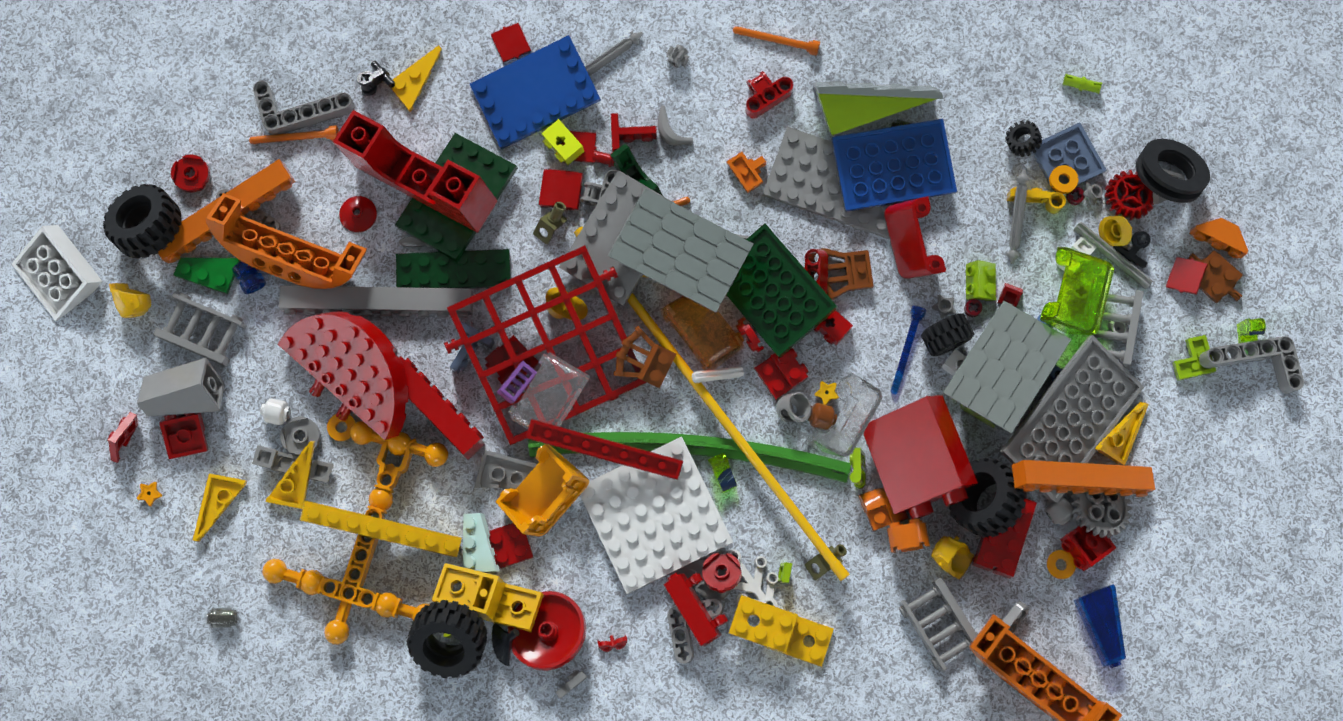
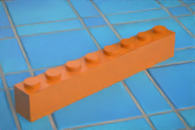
[158,159,296,263]
[1012,460,1155,497]

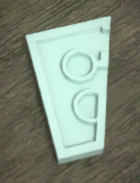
[463,513,500,572]

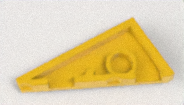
[390,45,442,112]
[1095,402,1149,466]
[266,441,315,509]
[193,473,247,542]

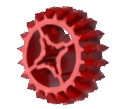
[1104,170,1154,221]

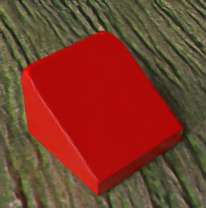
[997,283,1023,307]

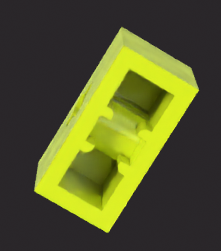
[542,119,585,166]

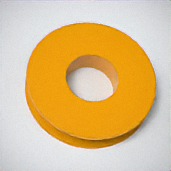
[1049,165,1079,194]
[327,414,355,441]
[1047,550,1076,579]

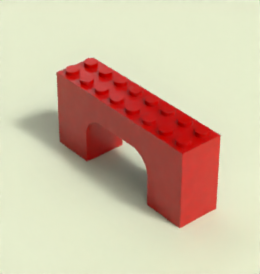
[333,110,498,233]

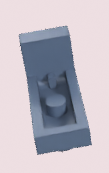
[450,321,495,374]

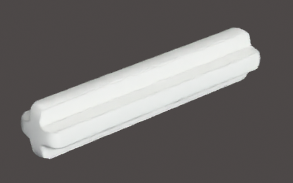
[691,366,744,383]

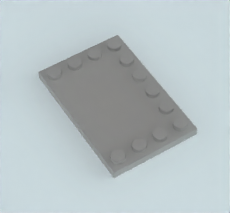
[559,170,676,306]

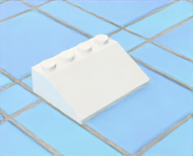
[11,225,102,321]

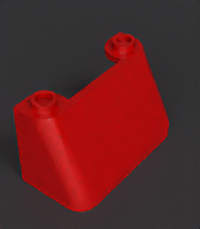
[884,196,946,279]

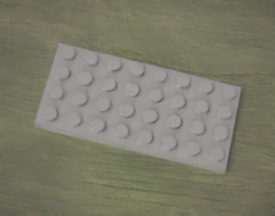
[762,127,902,239]
[1000,335,1144,504]

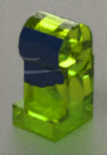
[1237,318,1266,343]
[708,453,737,493]

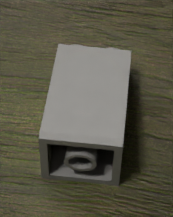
[137,358,225,416]

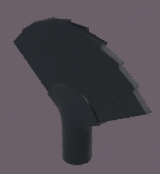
[491,623,520,666]

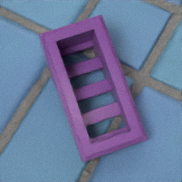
[497,361,537,404]

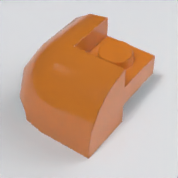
[858,487,908,531]

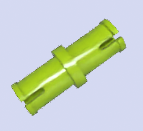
[1062,74,1102,94]

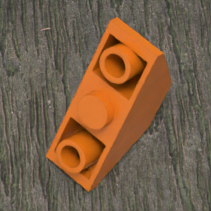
[1189,218,1248,259]

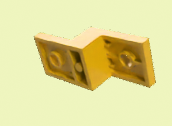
[432,563,544,632]
[728,595,834,667]

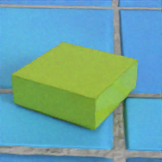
[778,562,792,584]

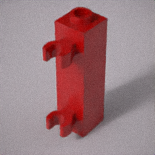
[664,573,728,646]

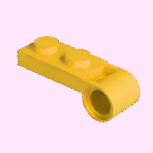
[1007,187,1066,214]

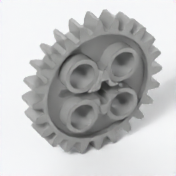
[1070,492,1132,538]

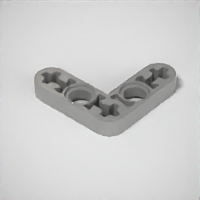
[667,599,724,664]

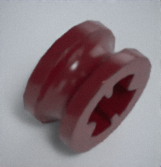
[1066,187,1085,205]
[964,299,983,317]

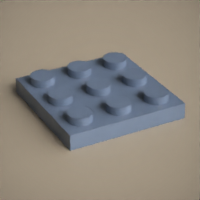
[1032,122,1107,192]

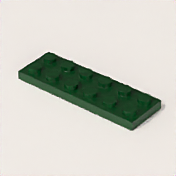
[396,249,511,289]

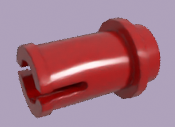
[593,150,614,167]

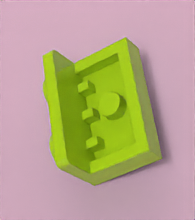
[965,260,996,302]

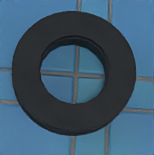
[1136,139,1210,203]

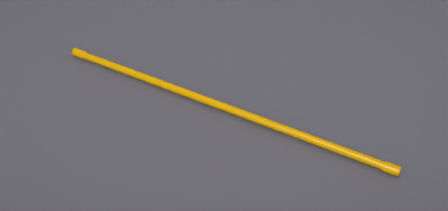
[574,226,850,581]

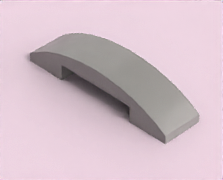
[252,445,333,483]

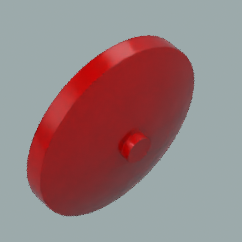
[508,591,586,671]

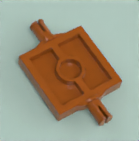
[1187,250,1243,303]

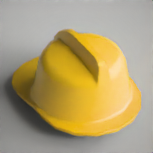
[1099,216,1132,246]
[545,287,588,320]

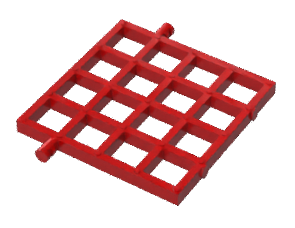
[444,245,647,446]

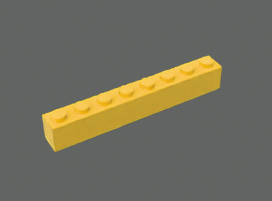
[299,501,462,557]

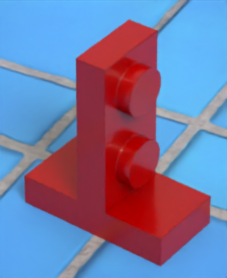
[611,113,657,152]

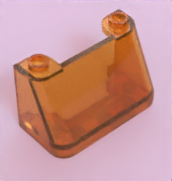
[661,296,745,371]

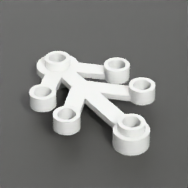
[727,549,778,607]

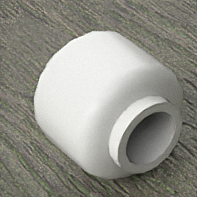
[260,398,291,425]

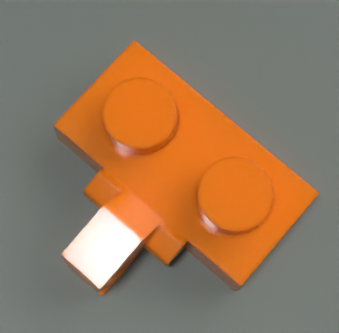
[726,152,766,193]

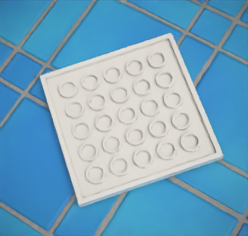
[580,436,733,594]

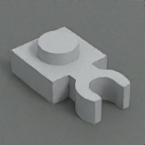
[555,670,587,698]

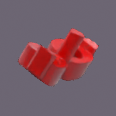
[597,635,627,652]

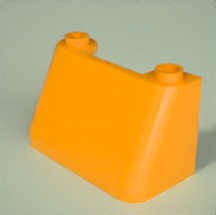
[496,444,589,537]

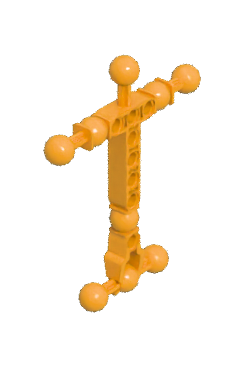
[262,421,449,645]

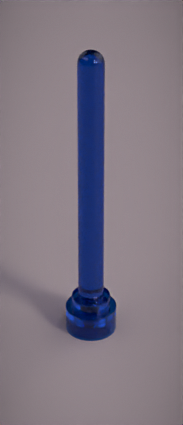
[891,306,927,395]

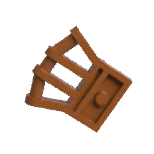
[821,248,874,301]
[613,326,676,389]

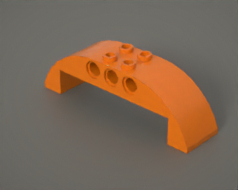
[206,193,367,289]
[969,614,1122,721]

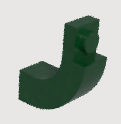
[610,144,663,196]

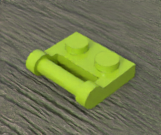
[850,448,866,489]

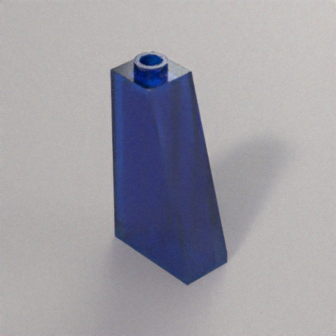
[1074,584,1126,668]

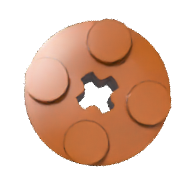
[887,518,930,553]

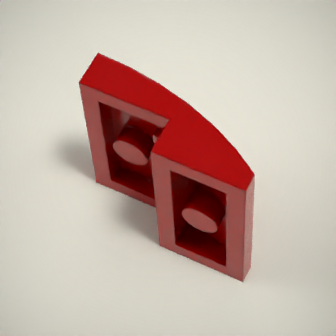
[538,169,584,210]

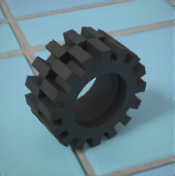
[1005,120,1042,157]

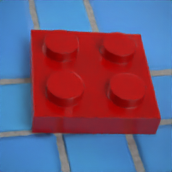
[489,523,534,569]

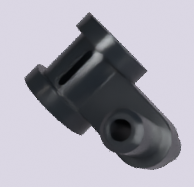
[357,61,395,96]
[1113,231,1151,268]

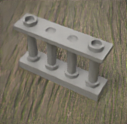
[1087,284,1144,369]
[153,293,247,367]
[899,577,977,671]

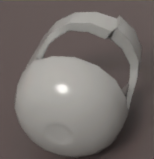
[776,392,811,422]

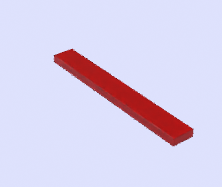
[526,419,683,480]

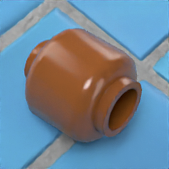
[807,403,837,430]

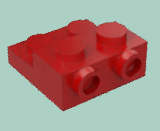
[485,335,540,387]
[754,348,809,400]
[159,413,209,459]
[1060,525,1117,571]

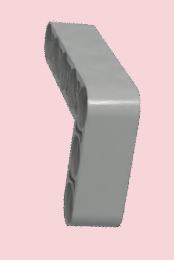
[253,81,355,135]
[1199,336,1304,394]

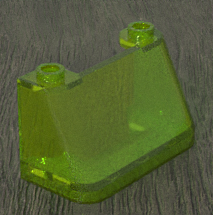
[1040,247,1114,335]

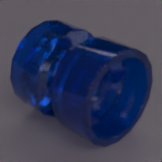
[232,262,267,294]

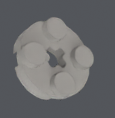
[280,416,321,456]

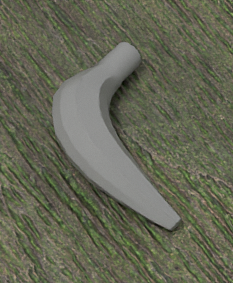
[658,106,693,146]

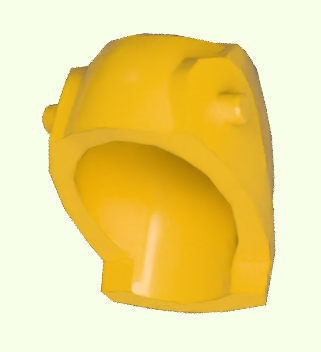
[109,283,151,318]
[931,536,974,580]

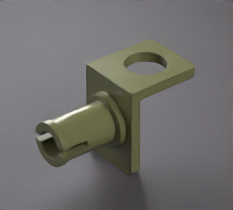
[533,202,567,244]
[804,544,847,580]

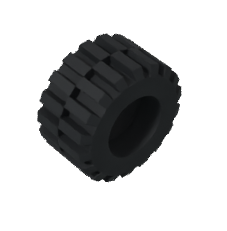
[921,313,975,356]

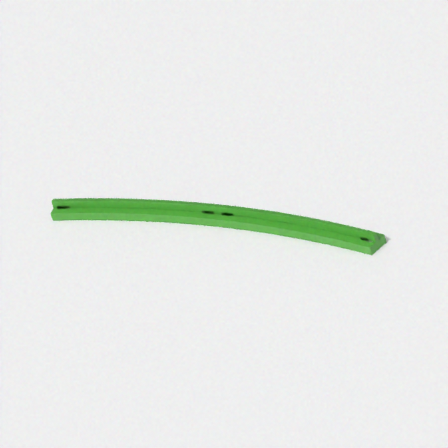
[528,432,851,483]

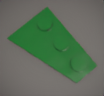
[173,258,241,294]

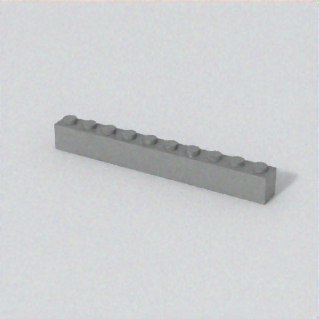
[279,286,473,318]

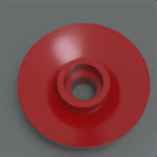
[339,196,377,232]

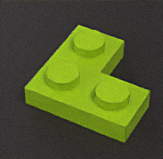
[1172,335,1216,381]

